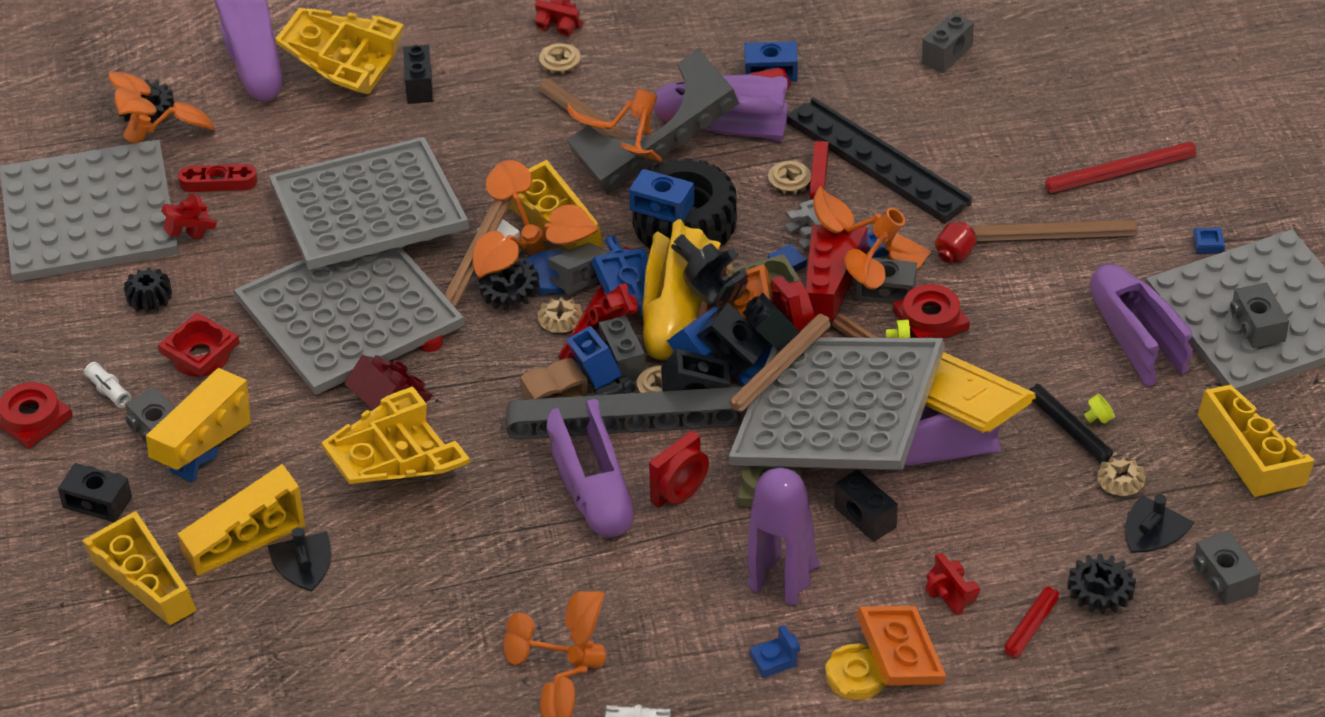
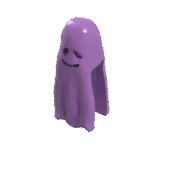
[215,0,283,102]
[653,75,789,143]
[1090,263,1193,386]
[547,399,634,538]
[904,406,1001,466]
[747,467,820,606]

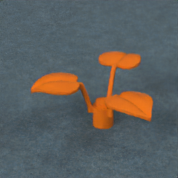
[108,71,215,143]
[567,88,680,162]
[473,160,598,278]
[813,186,931,290]
[503,591,606,717]

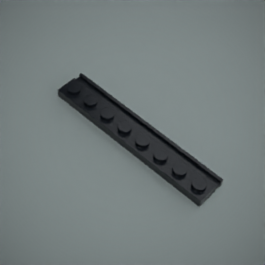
[787,97,972,224]

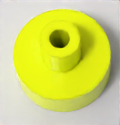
[885,320,910,338]
[1084,393,1115,424]

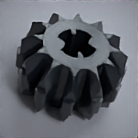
[124,267,172,313]

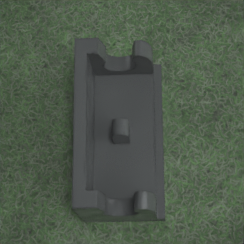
[548,242,609,295]

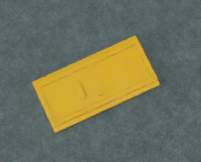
[925,352,1036,433]

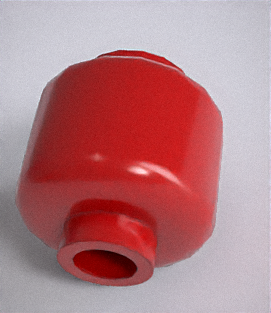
[935,221,976,263]

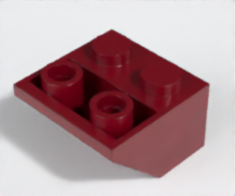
[344,355,433,410]

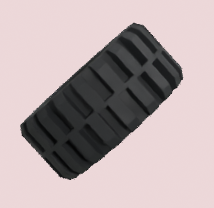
[632,158,737,249]

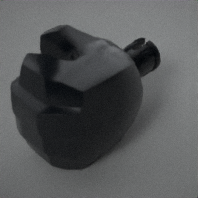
[671,234,748,307]

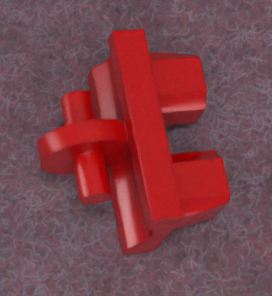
[534,0,583,37]
[161,194,217,239]
[587,283,638,325]
[925,553,980,615]

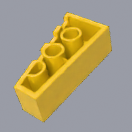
[509,160,604,250]
[146,368,251,470]
[1197,385,1315,497]
[177,464,305,577]
[82,511,197,626]

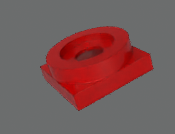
[771,276,815,331]
[892,284,970,339]
[158,312,240,377]
[0,382,73,449]
[649,430,709,508]

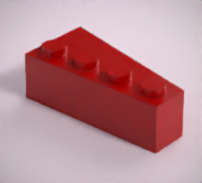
[806,224,868,321]

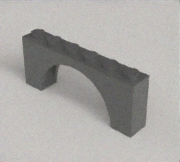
[567,49,739,195]

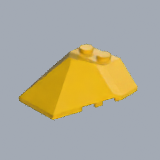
[275,8,404,95]
[321,387,470,484]

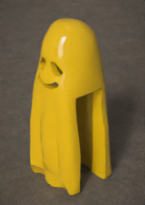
[642,219,721,361]

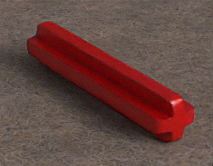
[1004,586,1059,658]

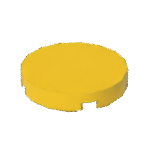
[825,644,885,700]

